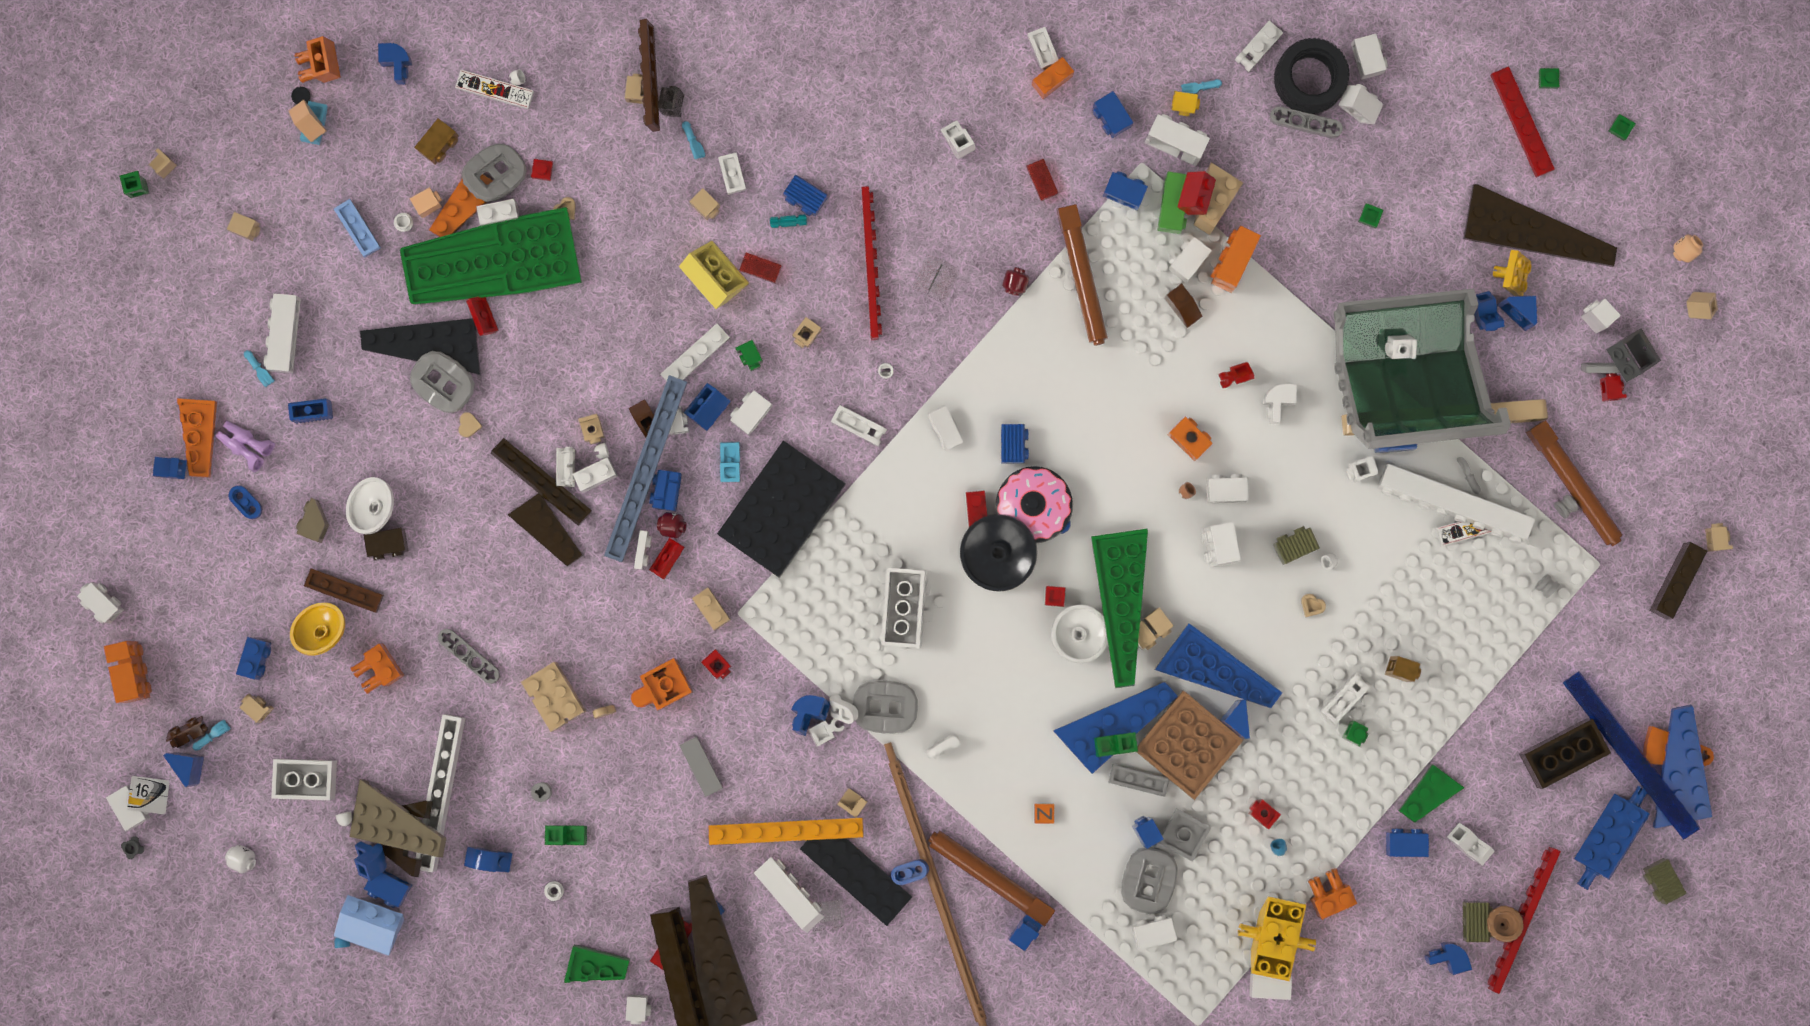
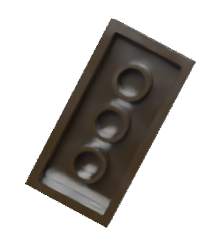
[1519,718,1611,789]

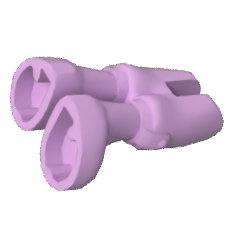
[216,421,275,472]

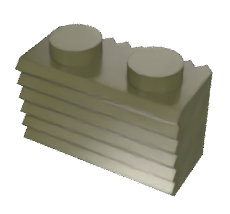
[1273,526,1320,565]
[1643,858,1687,905]
[1462,901,1493,942]

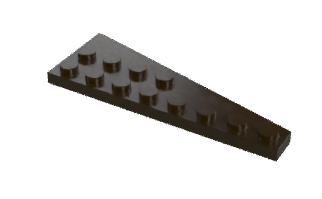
[1463,184,1617,267]
[688,874,758,1026]

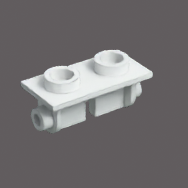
[556,447,575,487]

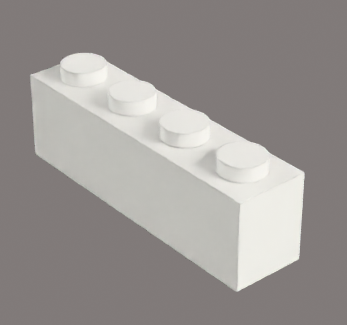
[264,293,301,374]
[754,857,824,933]

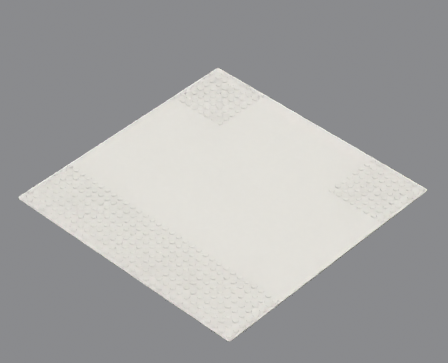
[738,163,1600,1026]

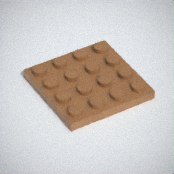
[1137,691,1243,800]

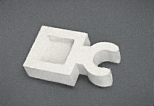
[808,718,845,746]

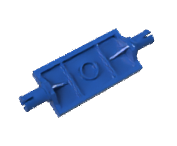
[1574,786,1650,890]

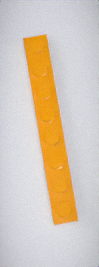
[708,818,864,845]

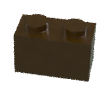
[363,528,409,561]

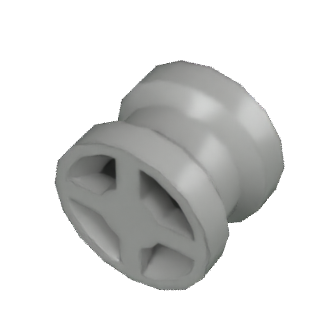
[1554,495,1579,519]
[1535,574,1560,598]
[531,782,552,802]

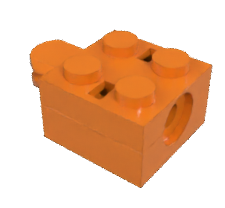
[631,658,693,711]

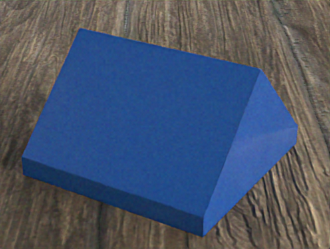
[1497,296,1537,331]
[1220,699,1250,739]
[163,752,204,787]

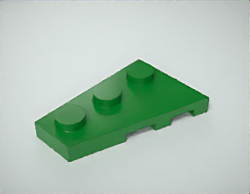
[1398,764,1464,823]
[564,944,630,983]

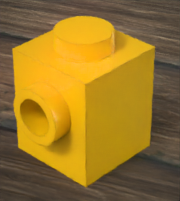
[1171,91,1200,117]

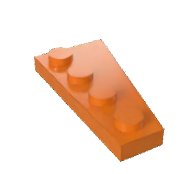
[429,174,493,237]
[177,398,217,478]

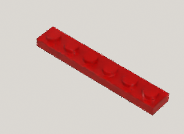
[1490,66,1555,178]

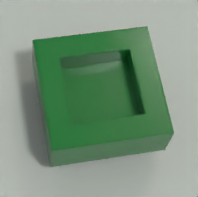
[1539,68,1560,89]
[1608,114,1636,141]
[1358,203,1384,229]

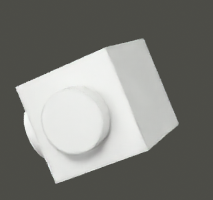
[626,994,651,1025]

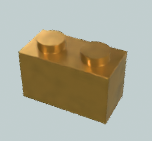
[414,118,459,165]
[1385,656,1421,682]

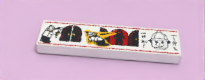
[455,70,534,110]
[1436,507,1512,546]

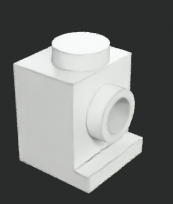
[1385,335,1417,359]
[669,406,690,435]
[1346,456,1379,483]

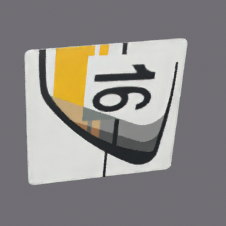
[127,776,170,814]

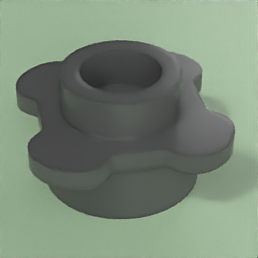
[121,836,144,859]

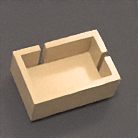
[521,662,586,732]

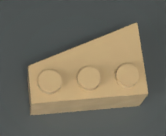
[1194,162,1243,235]

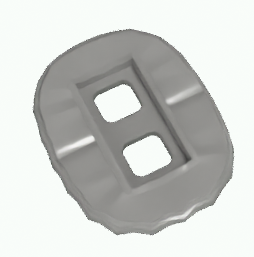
[461,144,527,202]
[410,351,475,413]
[853,681,918,734]
[1121,847,1178,914]

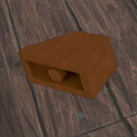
[1164,283,1203,328]
[628,399,654,438]

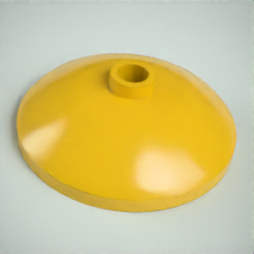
[290,602,345,656]

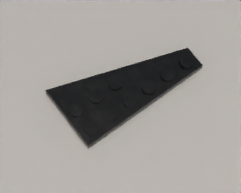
[360,318,481,375]

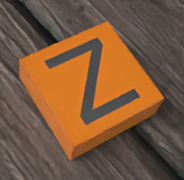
[1034,804,1054,824]

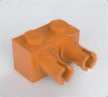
[294,36,341,83]
[350,643,405,694]
[1308,868,1357,920]

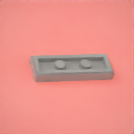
[679,737,723,797]
[1108,764,1169,797]

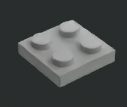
[1158,808,1211,862]

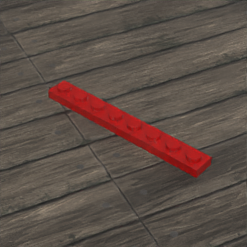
[861,186,882,340]
[1487,847,1561,994]

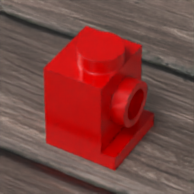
[1600,373,1627,402]
[701,649,732,679]
[1248,799,1281,829]

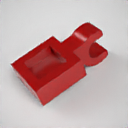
[1218,362,1255,388]

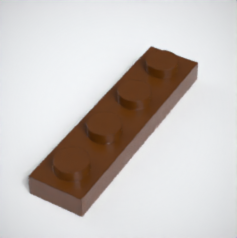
[304,568,384,613]

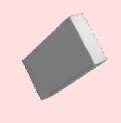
[1581,363,1620,373]

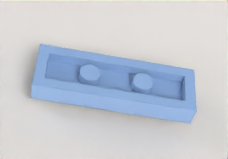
[334,199,381,258]

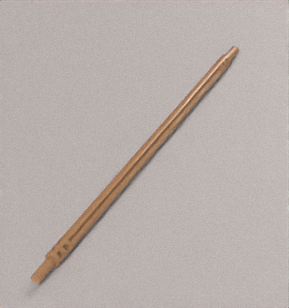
[884,742,987,1026]

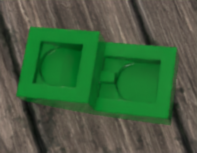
[1094,732,1138,757]
[545,825,587,845]

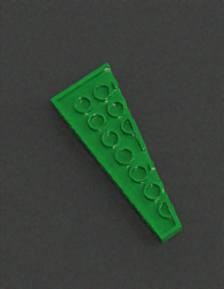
[1091,528,1148,688]

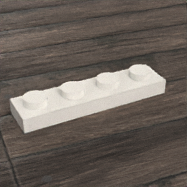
[660,324,730,381]

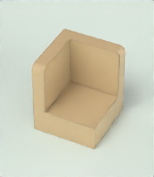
[149,148,177,179]
[1687,292,1718,319]
[837,788,868,818]

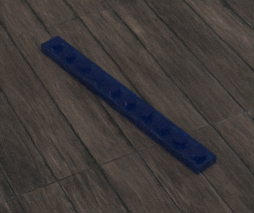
[1563,671,1700,840]

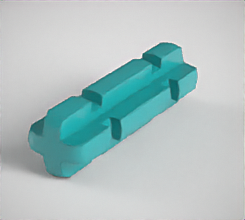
[770,214,807,228]

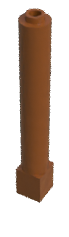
[1057,204,1108,346]
[1525,420,1623,546]
[928,830,1055,927]

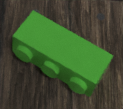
[1157,171,1187,234]

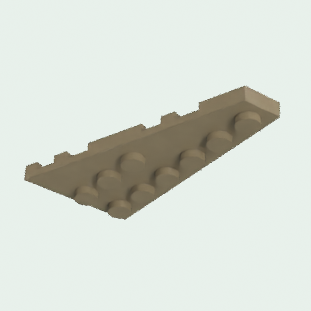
[349,779,446,857]

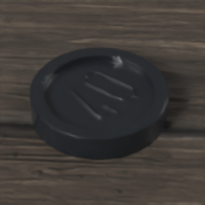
[291,86,311,105]

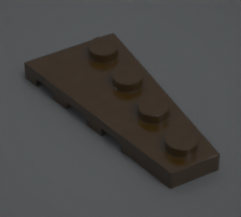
[508,493,583,567]

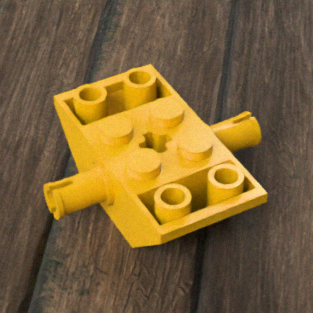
[1237,896,1316,982]

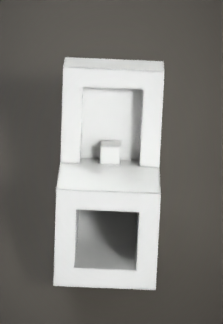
[941,120,975,159]
[1263,384,1297,424]
[1447,823,1495,866]

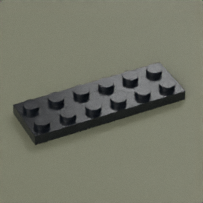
[800,838,912,926]

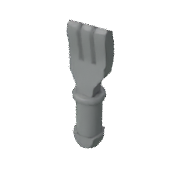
[1457,457,1481,494]

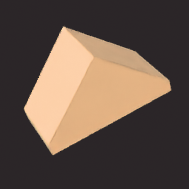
[289,100,327,142]

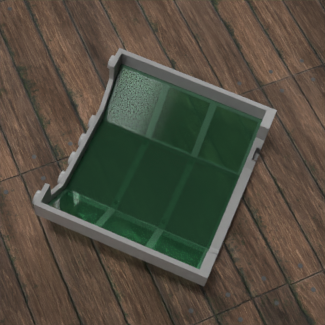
[1334,289,1511,449]

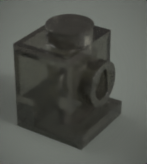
[658,86,684,117]

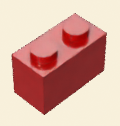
[1177,171,1216,215]

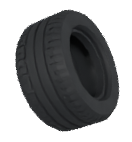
[1274,38,1350,114]

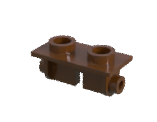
[166,716,208,748]

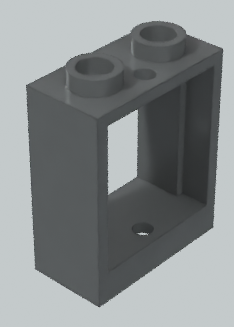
[1606,328,1661,382]

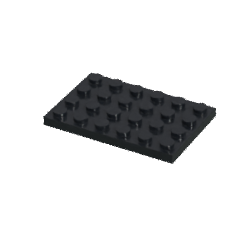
[717,441,846,578]

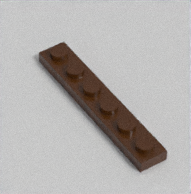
[638,18,660,132]

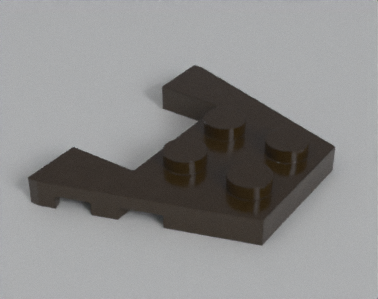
[376,800,433,877]

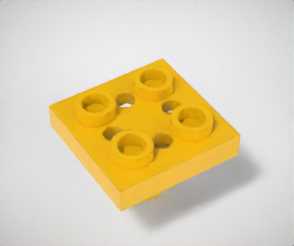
[1493,250,1532,297]

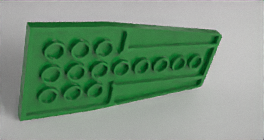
[400,207,582,305]

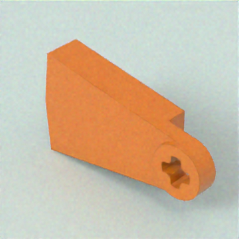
[1642,726,1714,766]

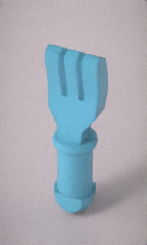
[1181,79,1222,94]
[682,121,705,159]
[244,350,275,388]
[192,720,231,751]

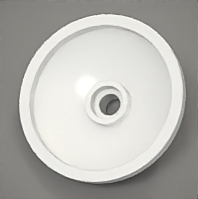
[346,477,394,534]
[1051,605,1108,663]

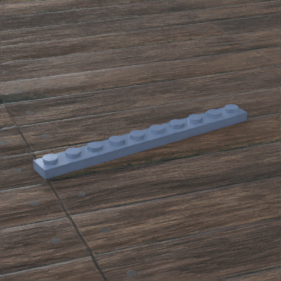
[604,375,688,562]

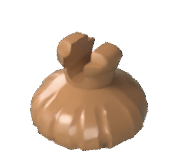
[1487,906,1523,942]

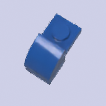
[378,43,413,85]
[1474,291,1505,331]
[152,457,187,480]
[791,695,830,736]
[354,841,387,881]
[464,847,513,873]
[1008,914,1042,951]
[1425,942,1472,975]

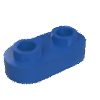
[228,486,263,519]
[891,859,929,885]

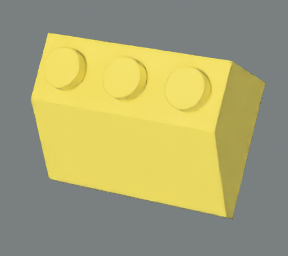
[679,241,749,309]

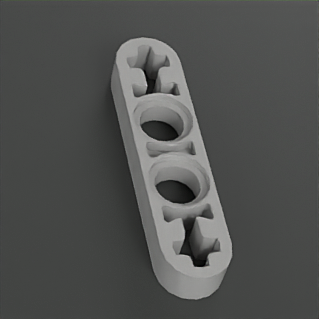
[1269,106,1343,139]
[438,629,500,684]

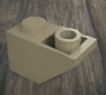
[296,498,329,543]

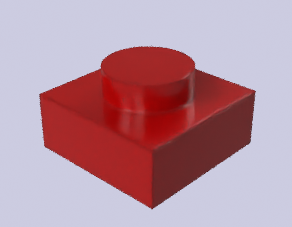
[531,159,553,181]
[1045,586,1066,607]

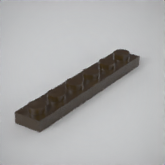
[491,438,592,526]

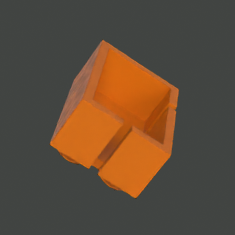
[1210,225,1261,293]
[104,641,152,703]

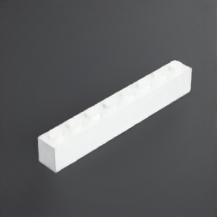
[1378,464,1535,544]
[415,714,465,872]

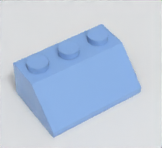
[334,895,404,956]

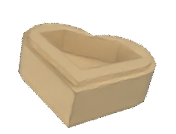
[553,197,576,220]
[458,412,483,438]
[1301,594,1326,617]
[592,705,616,719]

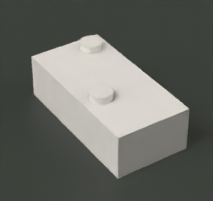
[881,568,926,648]

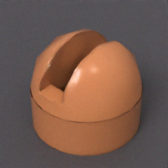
[1179,482,1196,499]

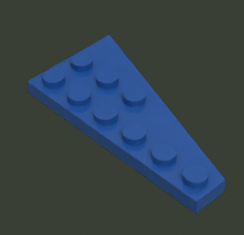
[1154,623,1282,708]
[1053,682,1178,774]
[1653,705,1712,829]

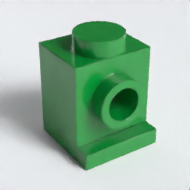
[119,171,149,198]
[735,340,763,371]
[1342,721,1369,747]

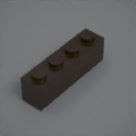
[1649,542,1707,620]

